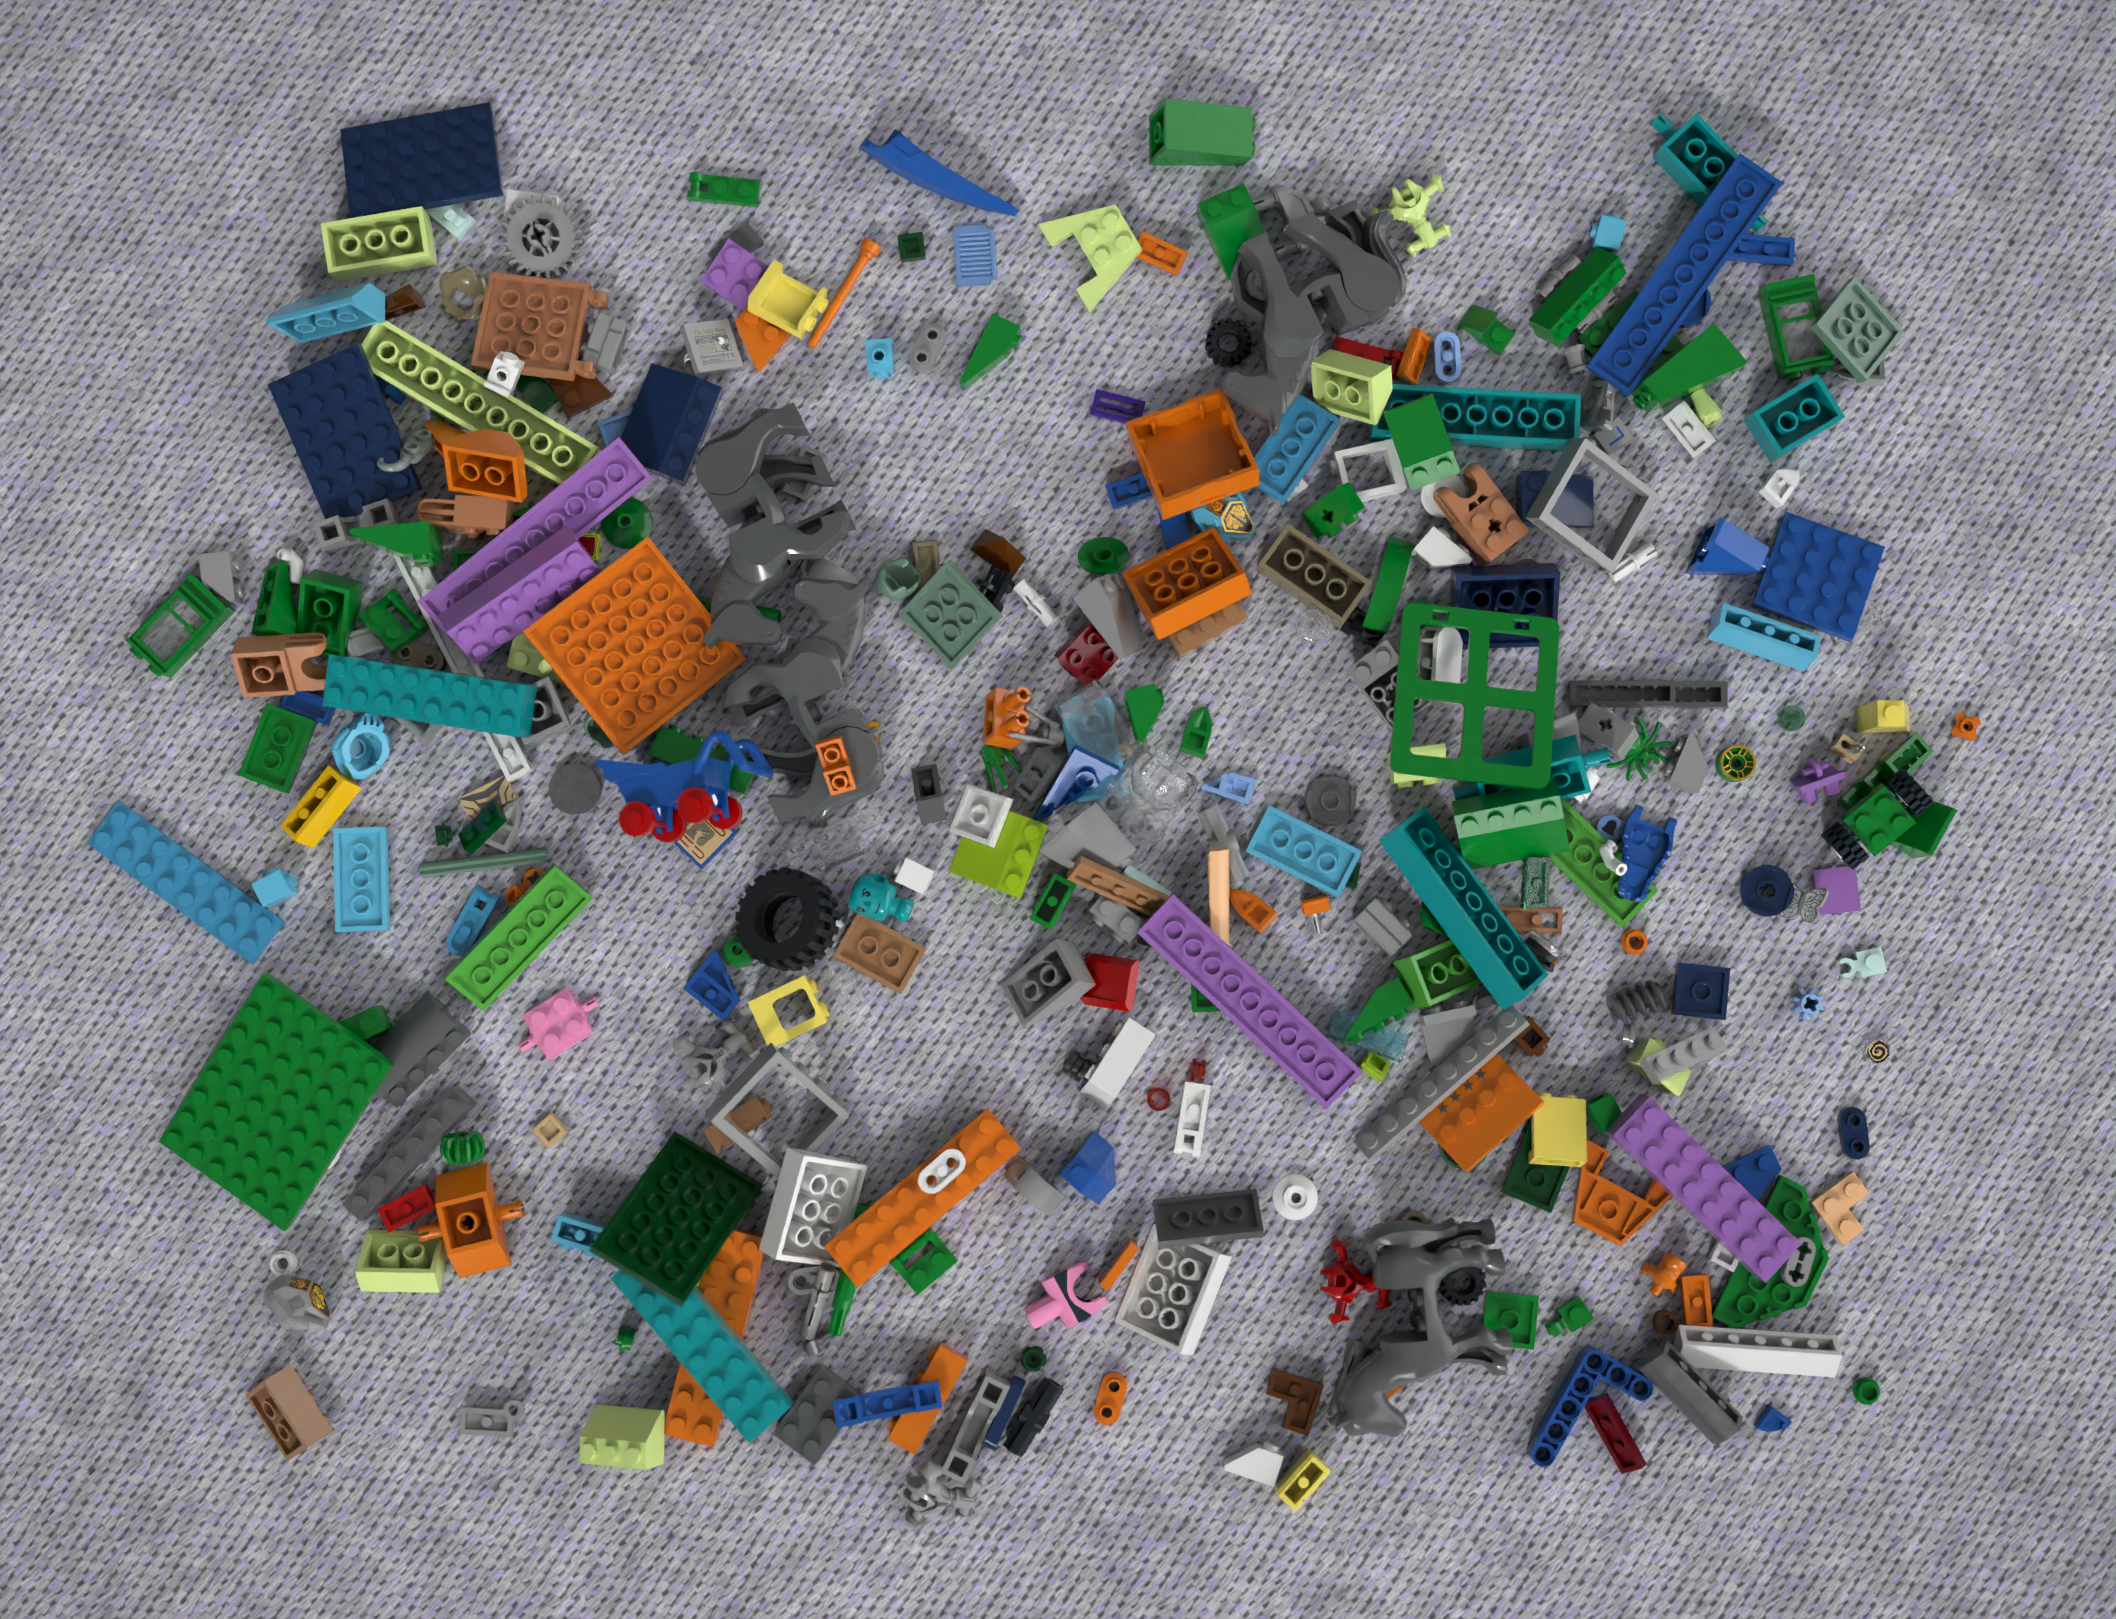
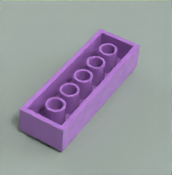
[438,525,601,664]

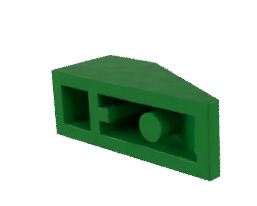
[959,313,1023,390]
[251,560,297,636]

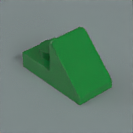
[1458,305,1516,355]

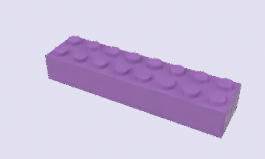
[1605,1094,1801,1283]

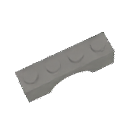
[942,1370,1011,1485]

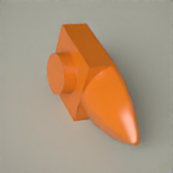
[1229,889,1278,934]

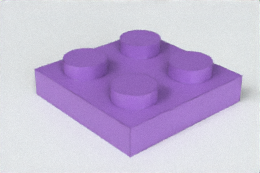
[700,238,769,311]

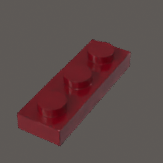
[1584,1393,1647,1474]

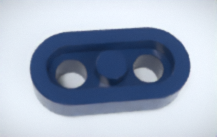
[1837,1107,1870,1160]

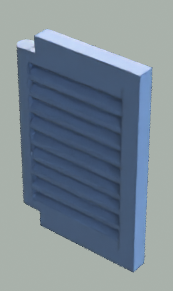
[953,224,997,287]

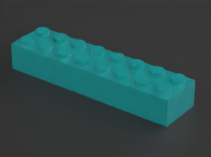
[1368,384,1581,452]
[322,654,537,737]
[1379,806,1548,1010]
[610,1270,794,1443]

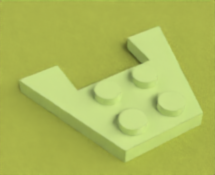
[1038,204,1142,312]

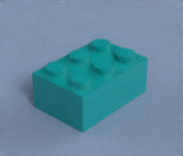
[1744,374,1845,463]

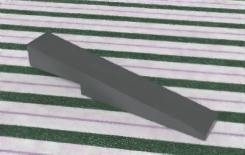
[1569,680,1728,709]

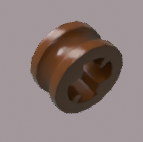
[1652,1309,1679,1335]

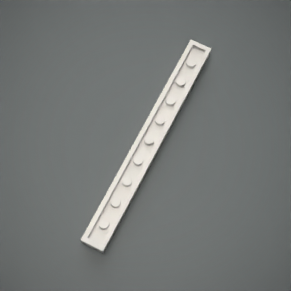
[393,555,533,783]

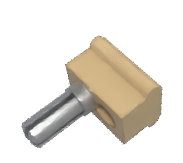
[1829,733,1865,764]

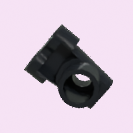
[1340,607,1385,648]

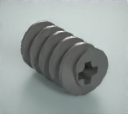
[1606,980,1667,1025]

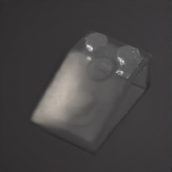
[1053,679,1140,765]

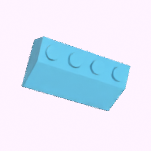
[266,283,385,343]

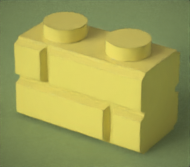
[1273,1448,1331,1512]

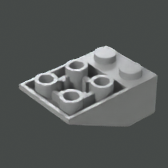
[1346,635,1434,731]

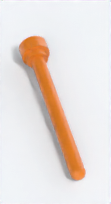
[808,238,882,348]

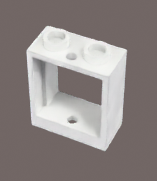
[1329,439,1407,502]

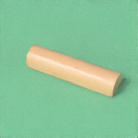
[1207,846,1229,945]

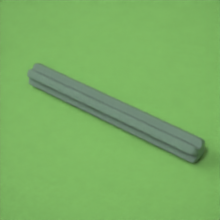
[419,848,548,877]

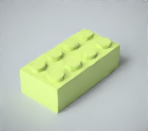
[320,206,438,282]

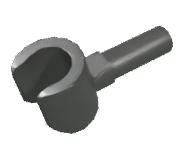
[804,1330,832,1357]

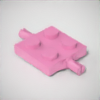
[518,988,600,1060]

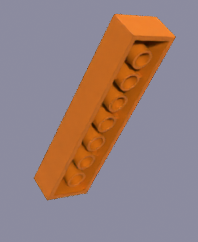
[823,1108,1021,1288]
[664,1227,765,1447]

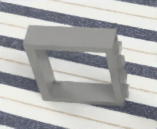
[1525,436,1658,573]
[705,1042,849,1179]

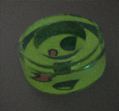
[1777,705,1805,732]

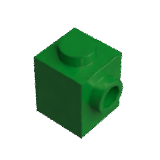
[1586,1092,1622,1134]

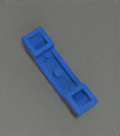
[833,1380,943,1428]

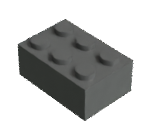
[772,1364,862,1466]

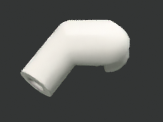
[277,548,304,584]
[1599,840,1627,876]

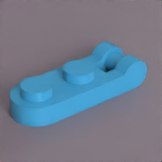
[446,884,501,956]

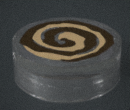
[1862,1039,1891,1065]

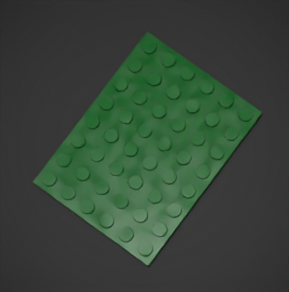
[158,972,395,1232]

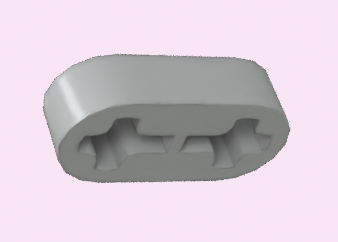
[1781,1236,1816,1287]

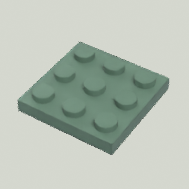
[1810,276,1904,383]
[900,560,1003,669]

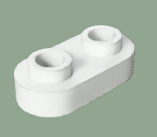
[918,1149,965,1194]

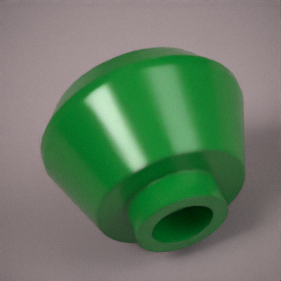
[722,933,755,968]

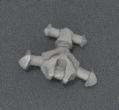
[673,1018,760,1098]
[903,1460,982,1528]

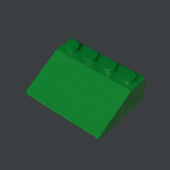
[1451,781,1570,870]

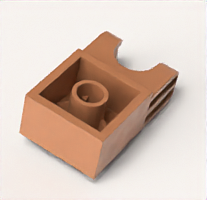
[1433,463,1529,566]
[417,495,519,540]
[230,633,327,698]

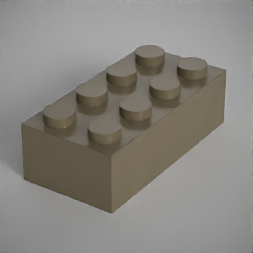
[1256,523,1373,629]

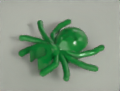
[1607,716,1671,781]

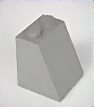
[1040,803,1137,872]

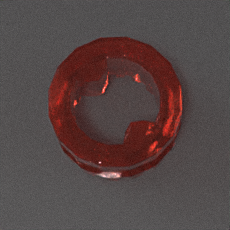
[1190,1058,1206,1083]
[1147,1087,1171,1111]

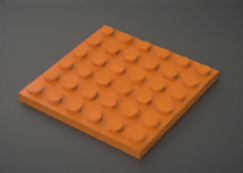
[523,537,746,756]

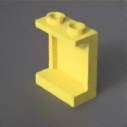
[748,260,829,339]
[1528,1093,1587,1167]

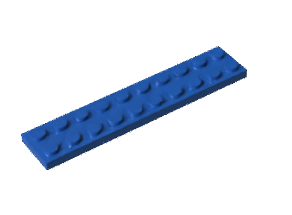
[1587,154,1783,397]

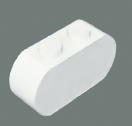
[1417,627,1463,704]

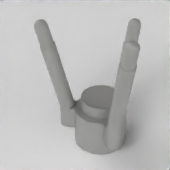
[1008,705,1064,750]

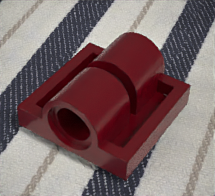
[1054,619,1119,691]

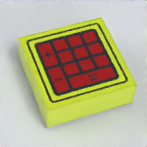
[578,533,601,561]

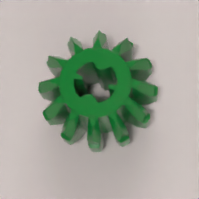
[440,1130,485,1165]

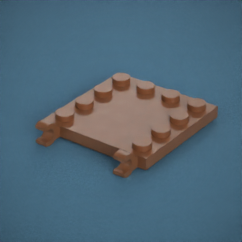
[471,272,609,381]

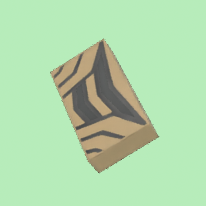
[459,775,518,821]

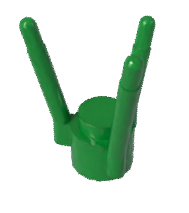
[981,745,1023,793]

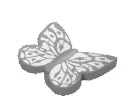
[1780,884,1829,924]

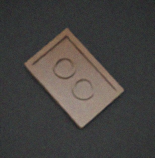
[833,914,926,994]

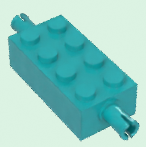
[1650,112,1769,233]
[1453,734,1611,800]

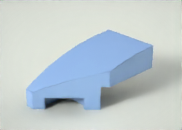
[1201,772,1257,805]

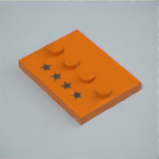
[1419,1053,1545,1173]

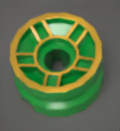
[1715,745,1756,782]

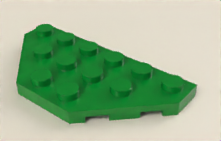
[1712,1174,1829,1329]

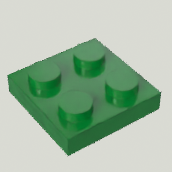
[1481,1290,1539,1350]

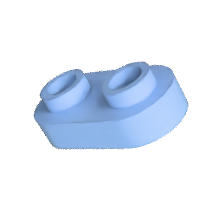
[1433,331,1461,384]

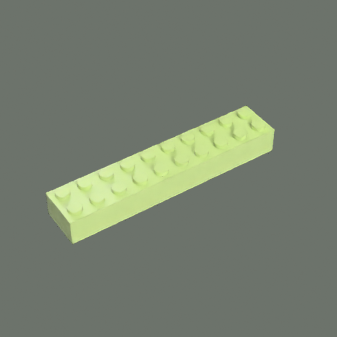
[361,320,601,486]

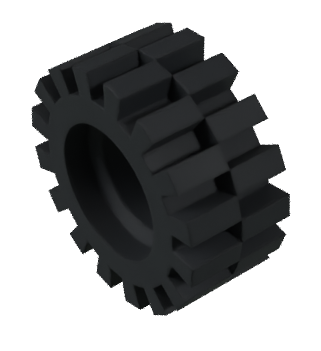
[1205,318,1252,368]
[1438,1267,1486,1306]

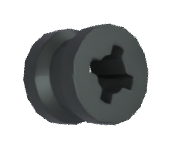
[1061,1050,1093,1083]

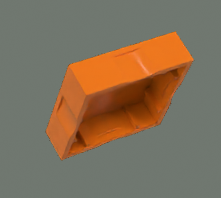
[1125,388,1260,520]

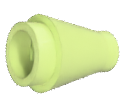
[1690,389,1723,428]

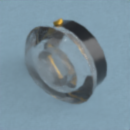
[1524,929,1568,972]

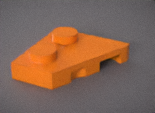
[735,305,791,373]

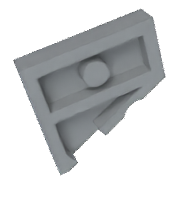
[1580,380,1615,432]

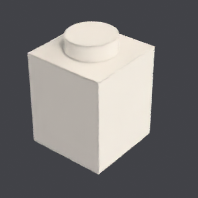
[893,858,935,895]

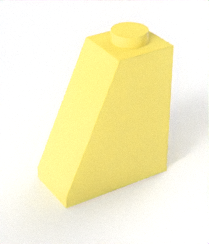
[1856,700,1910,733]

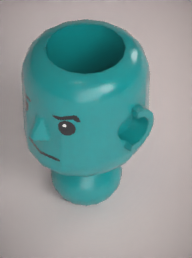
[848,873,914,922]

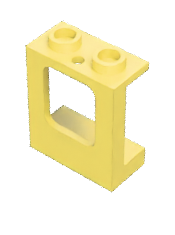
[747,975,830,1047]

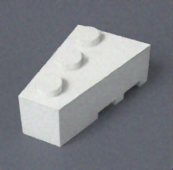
[1080,1017,1155,1109]

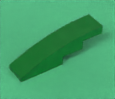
[1837,732,1934,812]

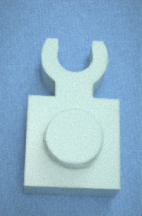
[1836,947,1887,978]

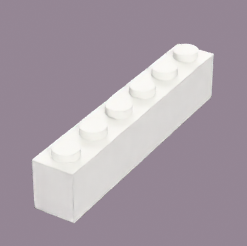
[1673,1325,1843,1377]

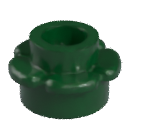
[434,822,453,847]
[1021,1346,1047,1372]

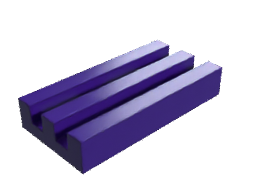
[1090,389,1146,424]

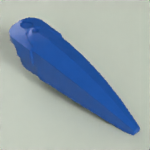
[859,129,1019,216]

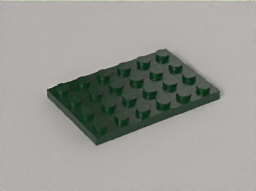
[589,1131,763,1307]

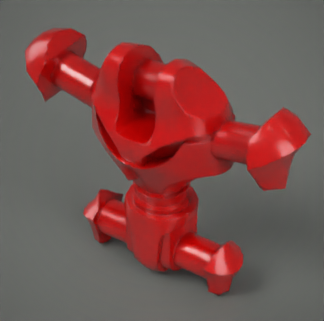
[1320,1237,1392,1325]

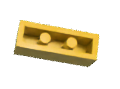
[280,765,362,849]

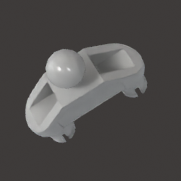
[1251,185,1330,260]

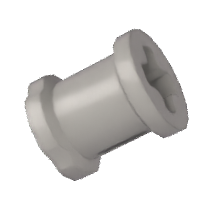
[1563,344,1590,376]

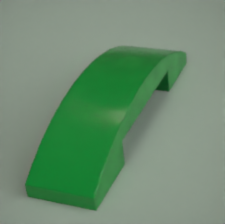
[1362,536,1414,634]

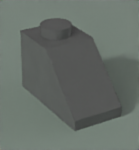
[911,764,947,825]

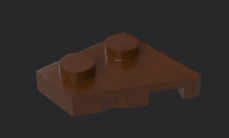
[385,284,426,321]

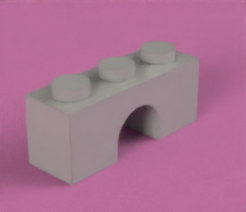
[313,498,402,553]

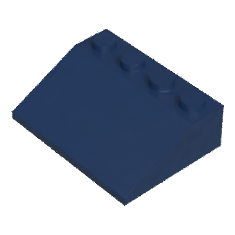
[621,363,723,486]
[1450,563,1560,649]

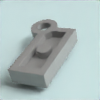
[459,1399,525,1437]

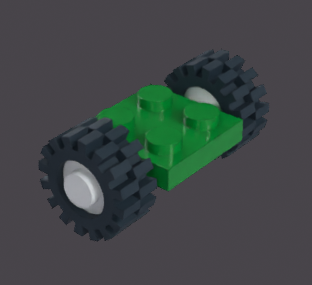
[1821,768,1934,870]

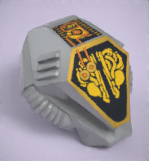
[263,1275,331,1334]

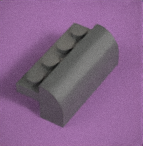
[372,992,472,1108]
[1635,1338,1743,1445]

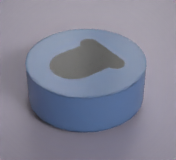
[1595,815,1623,840]

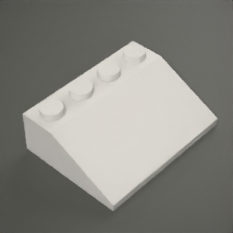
[759,1147,868,1267]
[1114,1224,1232,1355]

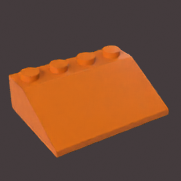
[1122,527,1252,641]

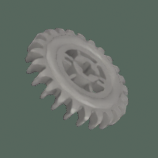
[498,195,583,279]

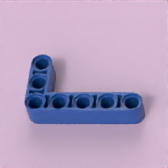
[1527,1346,1653,1467]

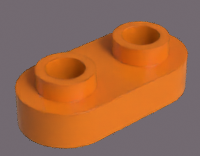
[1093,1371,1127,1425]

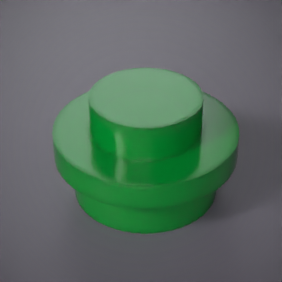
[615,1325,635,1352]
[1852,1377,1880,1405]

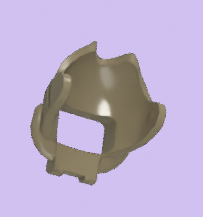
[439,265,487,323]

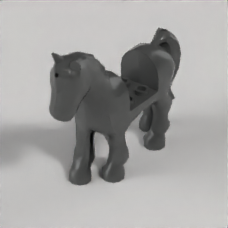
[1329,1217,1513,1437]

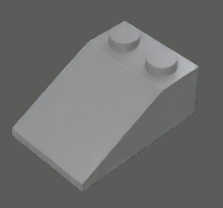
[1073,573,1143,660]
[1001,939,1096,1027]

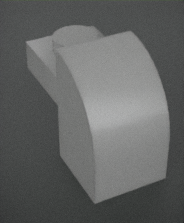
[796,557,859,584]
[1003,1156,1065,1216]

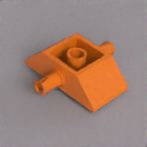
[417,1162,525,1278]

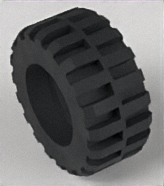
[735,867,840,971]

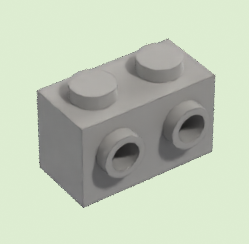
[1089,895,1144,944]

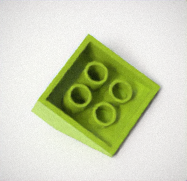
[949,811,1049,899]

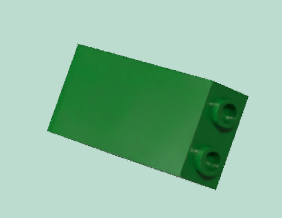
[1149,98,1255,166]
[1631,323,1747,413]

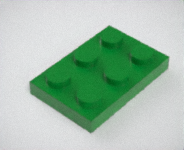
[238,703,318,794]

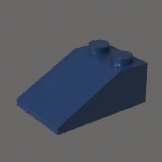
[1516,471,1594,528]

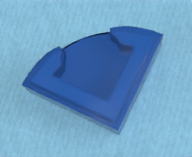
[375,376,406,404]
[1754,1405,1792,1432]

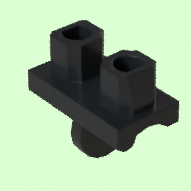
[975,566,1016,613]

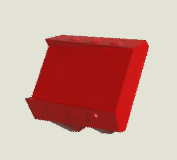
[1080,953,1140,1012]

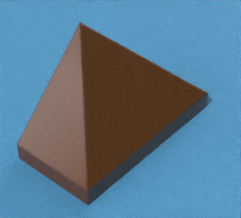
[970,529,1026,577]

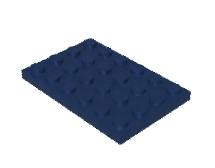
[340,102,504,218]
[268,344,423,519]

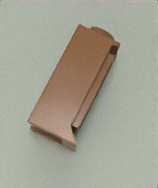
[703,1095,773,1156]

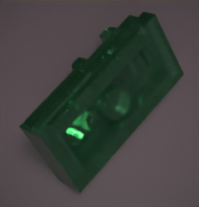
[1520,856,1551,910]

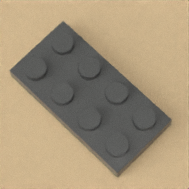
[1153,1189,1264,1248]

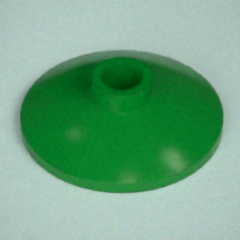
[602,498,653,549]
[1078,537,1129,575]

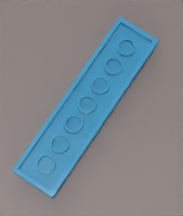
[87,801,285,964]

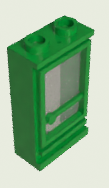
[1757,274,1835,381]
[125,573,235,678]

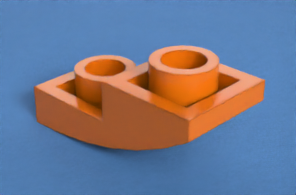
[815,734,856,796]

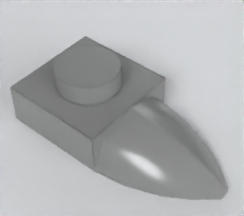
[1831,360,1885,386]
[484,800,521,853]

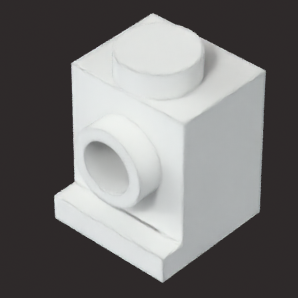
[484,351,525,397]

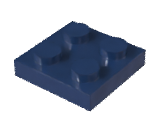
[1671,962,1730,1020]

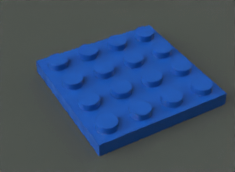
[1751,512,1885,642]

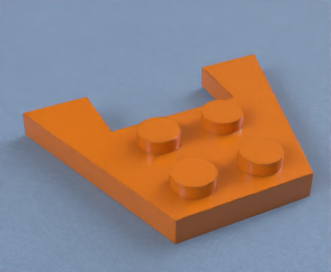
[1572,1140,1671,1246]

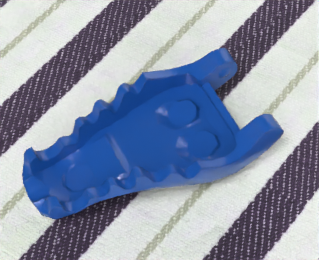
[1617,804,1677,902]

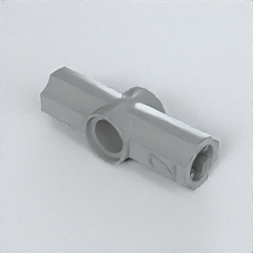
[1198,805,1250,885]

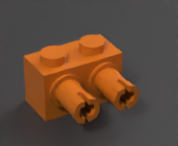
[983,686,1031,750]

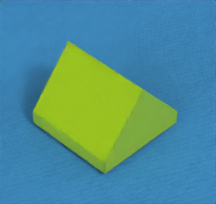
[1358,1049,1391,1082]

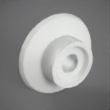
[1421,475,1466,518]
[1272,1174,1318,1220]

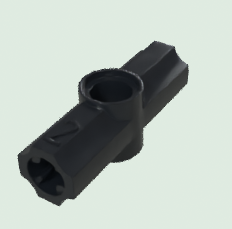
[1003,1376,1064,1457]

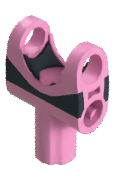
[1024,1261,1108,1329]

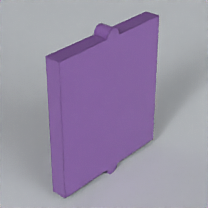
[1812,865,1861,915]

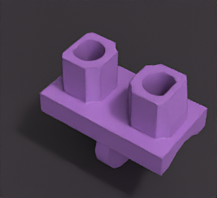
[1790,758,1846,804]

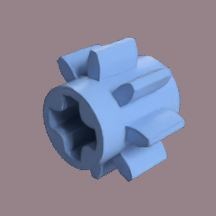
[1790,988,1825,1020]

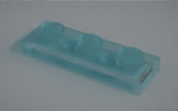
[1327,1010,1409,1063]

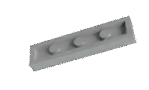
[1639,1027,1728,1085]

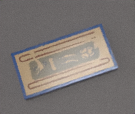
[662,761,738,870]

